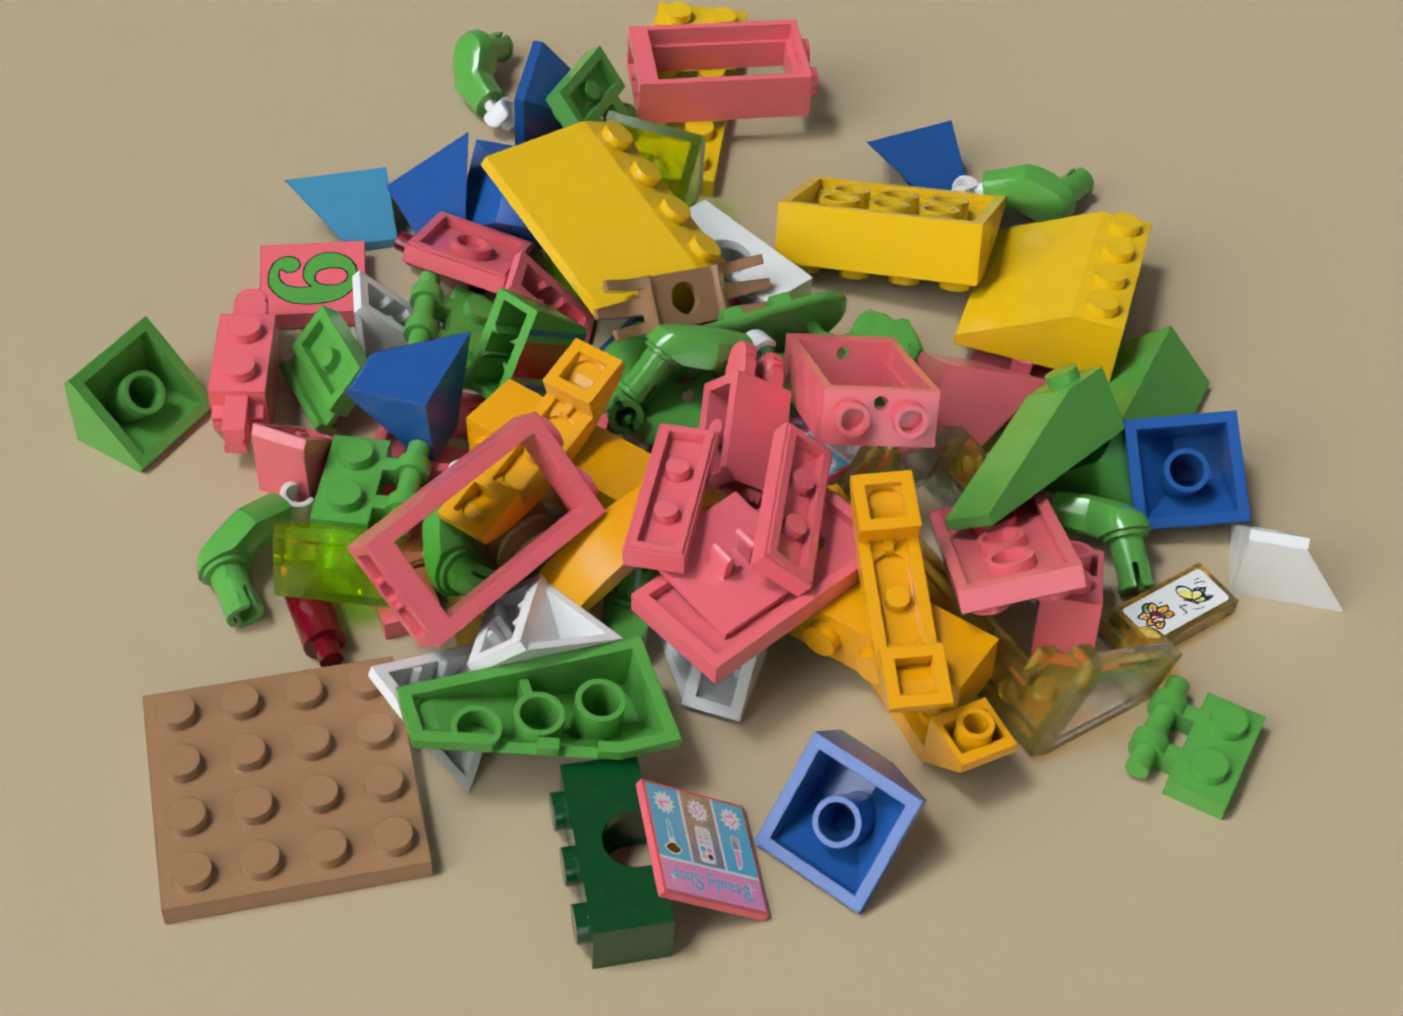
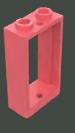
[627,19,819,124]
[782,333,941,448]
[346,411,606,647]

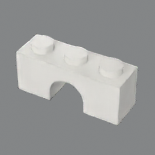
[689,200,813,305]

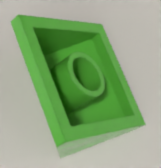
[64,316,210,472]

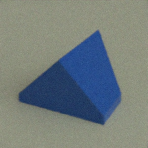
[866,120,965,190]
[386,132,469,234]
[345,332,471,462]

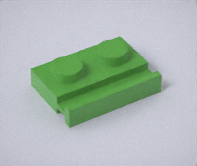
[279,305,367,436]

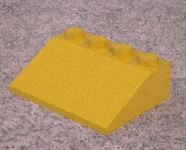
[480,121,729,320]
[775,176,1006,292]
[953,211,1152,383]

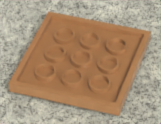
[142,656,433,924]

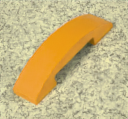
[437,338,625,544]
[849,470,954,713]
[536,484,717,612]

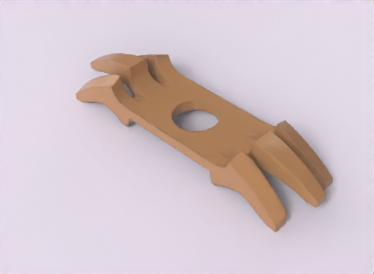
[594,254,771,341]

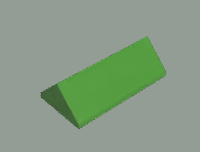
[1043,326,1210,506]

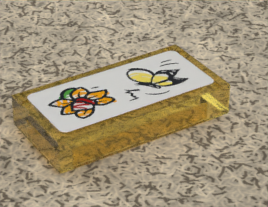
[1109,563,1239,661]

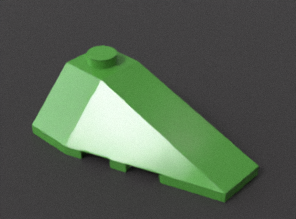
[945,364,1125,531]
[395,636,682,760]

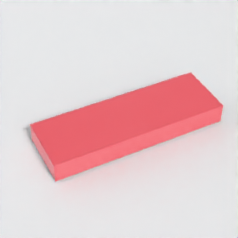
[750,421,832,597]
[622,423,719,574]

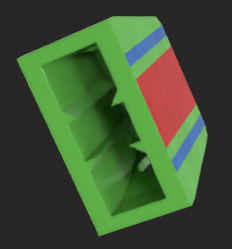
[464,288,587,399]

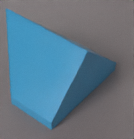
[284,167,397,251]

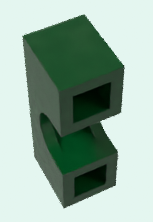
[549,756,675,969]

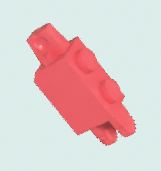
[207,287,282,453]
[699,340,792,510]

